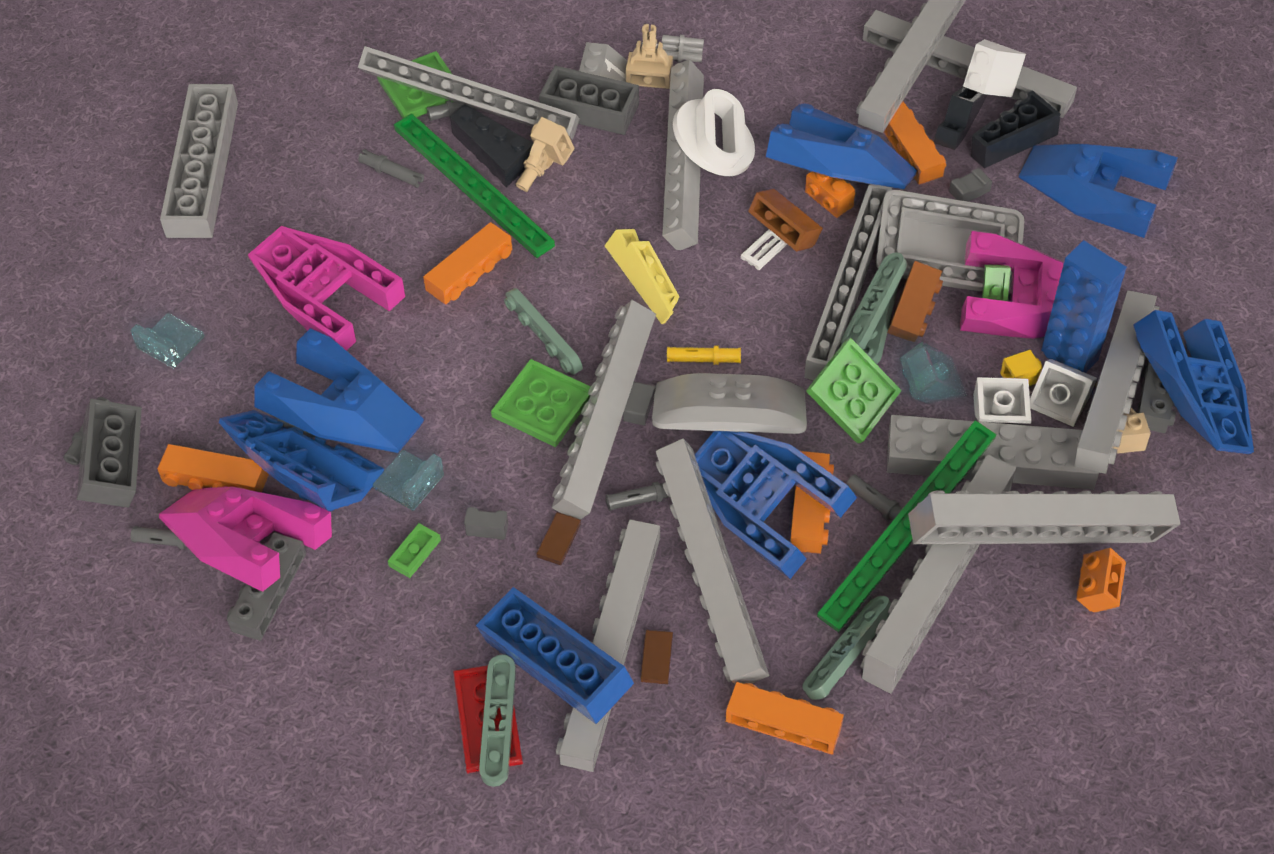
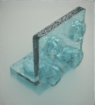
[130,313,205,368]
[373,450,444,511]

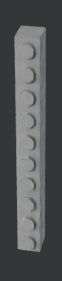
[856,0,966,133]
[863,10,1077,118]
[358,46,580,140]
[662,59,704,250]
[804,184,892,380]
[1074,291,1160,474]
[552,300,656,520]
[656,438,770,685]
[556,519,660,772]

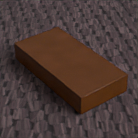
[537,512,581,565]
[641,630,673,684]

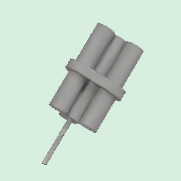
[641,35,704,63]

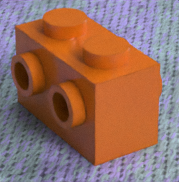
[805,171,855,218]
[1076,548,1126,612]

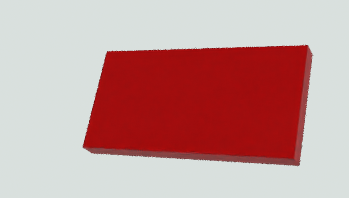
[453,665,523,773]

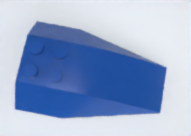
[219,410,384,511]

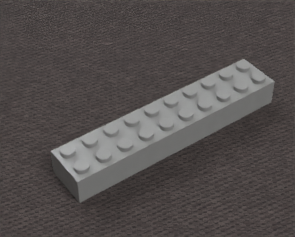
[860,455,1016,694]
[908,491,1180,544]

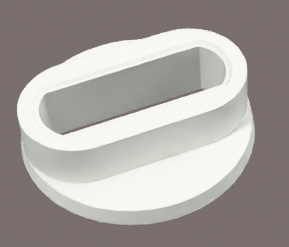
[673,89,755,176]

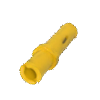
[667,345,741,365]

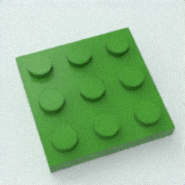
[377,51,454,118]
[806,338,902,443]
[491,359,591,447]

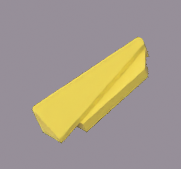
[605,229,679,324]

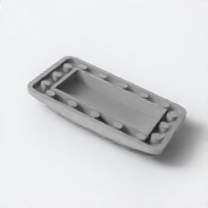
[876,190,1024,294]
[652,373,807,434]

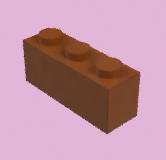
[748,189,823,252]
[887,261,943,342]

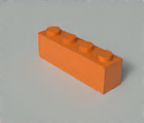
[884,101,946,185]
[423,222,512,305]
[157,444,269,493]
[790,451,834,554]
[726,682,844,755]

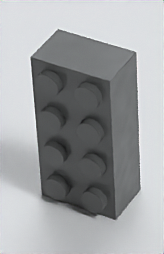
[539,65,639,135]
[77,398,142,508]

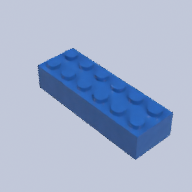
[1041,240,1127,373]
[476,587,634,724]

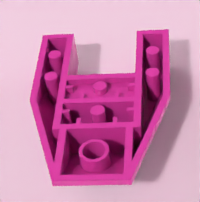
[248,226,405,351]
[960,231,1064,339]
[159,487,332,592]

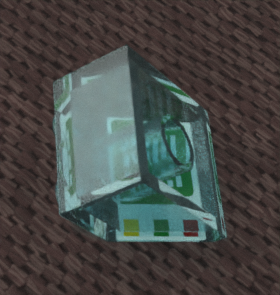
[900,342,967,403]

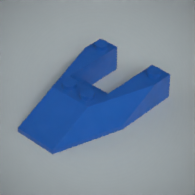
[766,103,917,189]
[1019,144,1178,238]
[1133,310,1254,454]
[254,328,424,453]
[695,431,857,579]

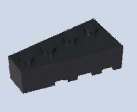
[971,90,1061,169]
[450,104,533,188]

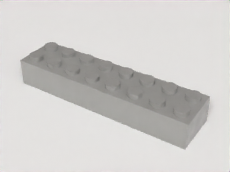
[160,84,238,238]
[887,415,1099,490]

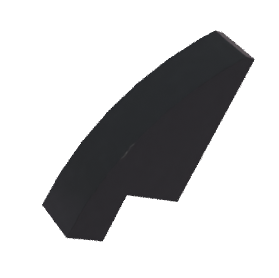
[934,86,987,150]

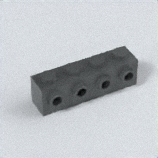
[1137,343,1184,433]
[227,533,306,641]

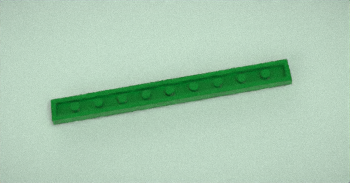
[394,114,555,258]
[817,420,997,633]

